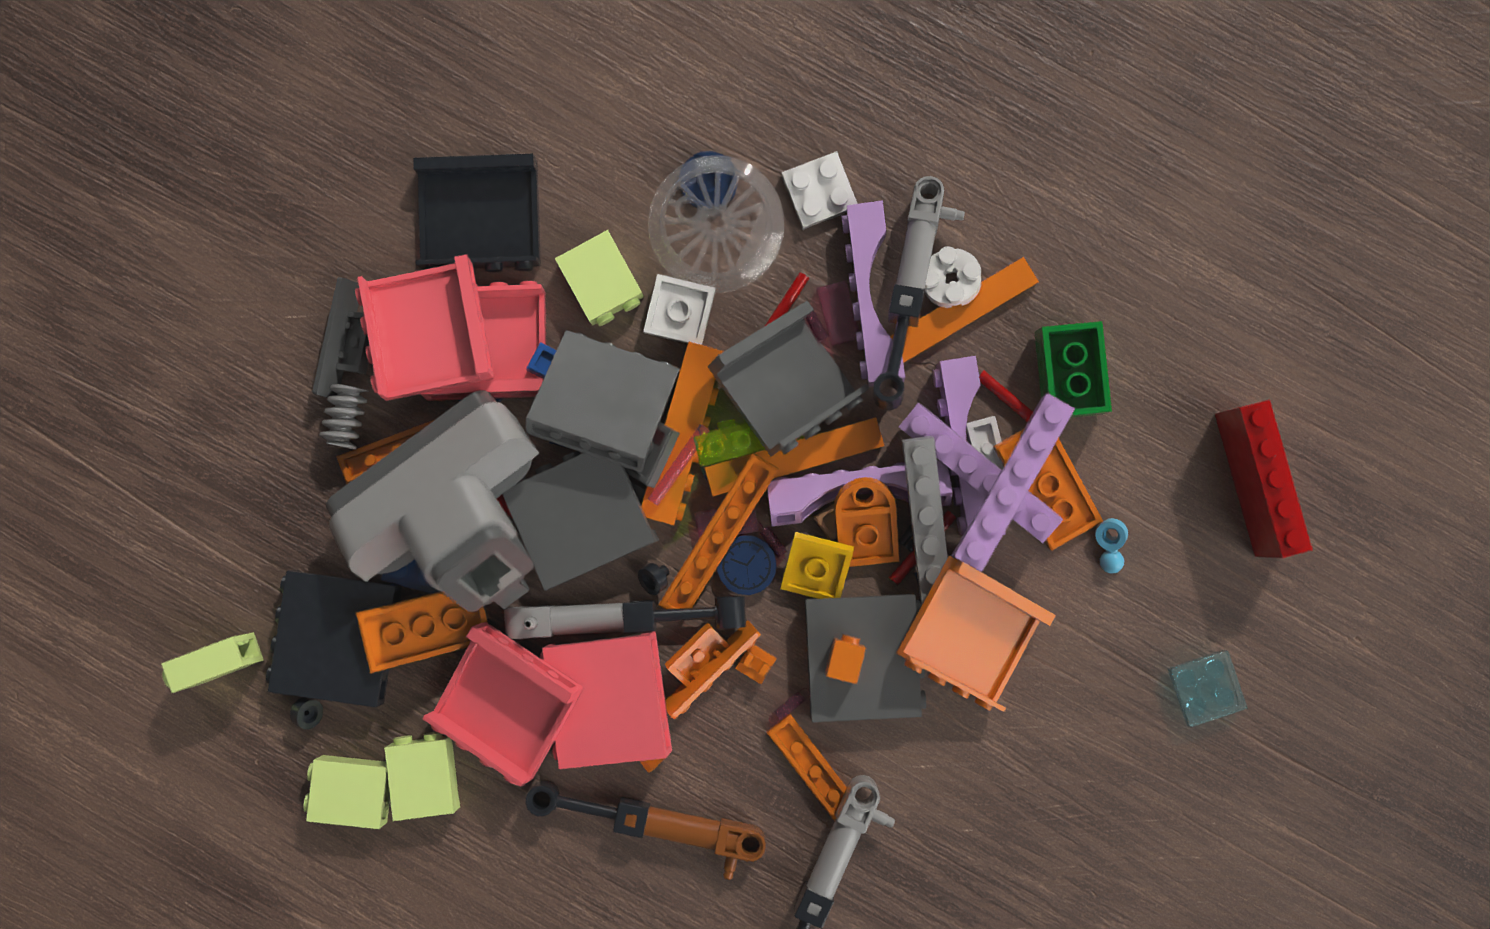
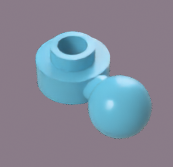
[1095,518,1128,574]

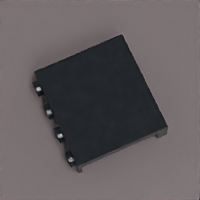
[413,153,541,272]
[266,570,402,707]

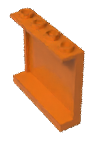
[897,556,1056,712]

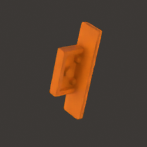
[664,620,761,719]

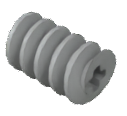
[319,384,368,450]

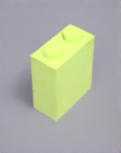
[555,230,644,326]
[162,632,264,693]
[384,732,460,821]
[304,755,390,829]

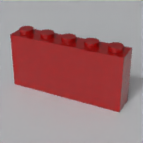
[1215,400,1313,558]

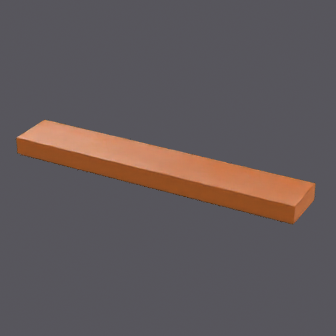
[890,257,1039,363]
[704,418,884,497]
[658,453,779,621]

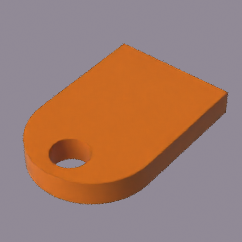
[834,477,900,567]

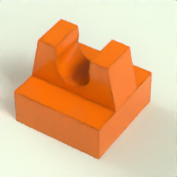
[735,644,777,684]

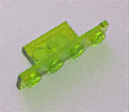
[694,419,804,466]

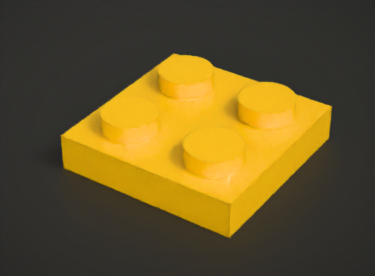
[780,532,854,599]

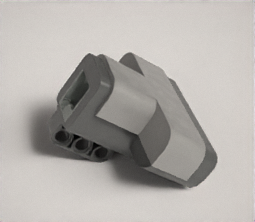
[326,390,539,611]

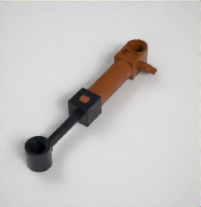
[526,780,766,880]

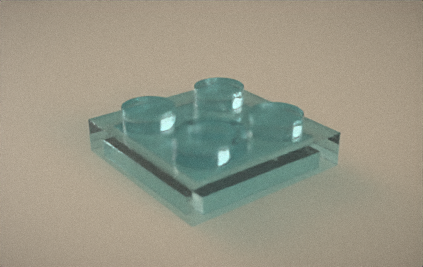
[1167,650,1248,727]

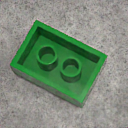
[1034,321,1112,418]

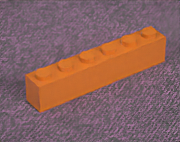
[641,341,724,525]

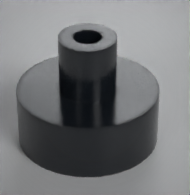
[638,563,670,595]
[290,697,323,730]

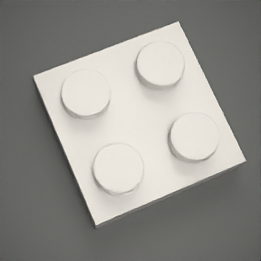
[781,151,858,229]
[643,274,716,345]

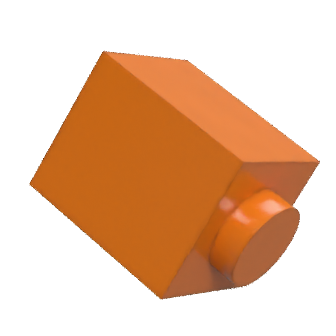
[825,634,866,684]

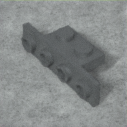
[312,277,369,398]

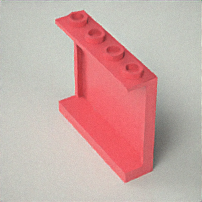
[355,255,494,401]
[421,281,546,401]
[422,622,584,787]
[540,631,672,769]

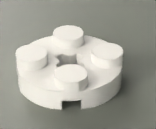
[924,246,981,308]

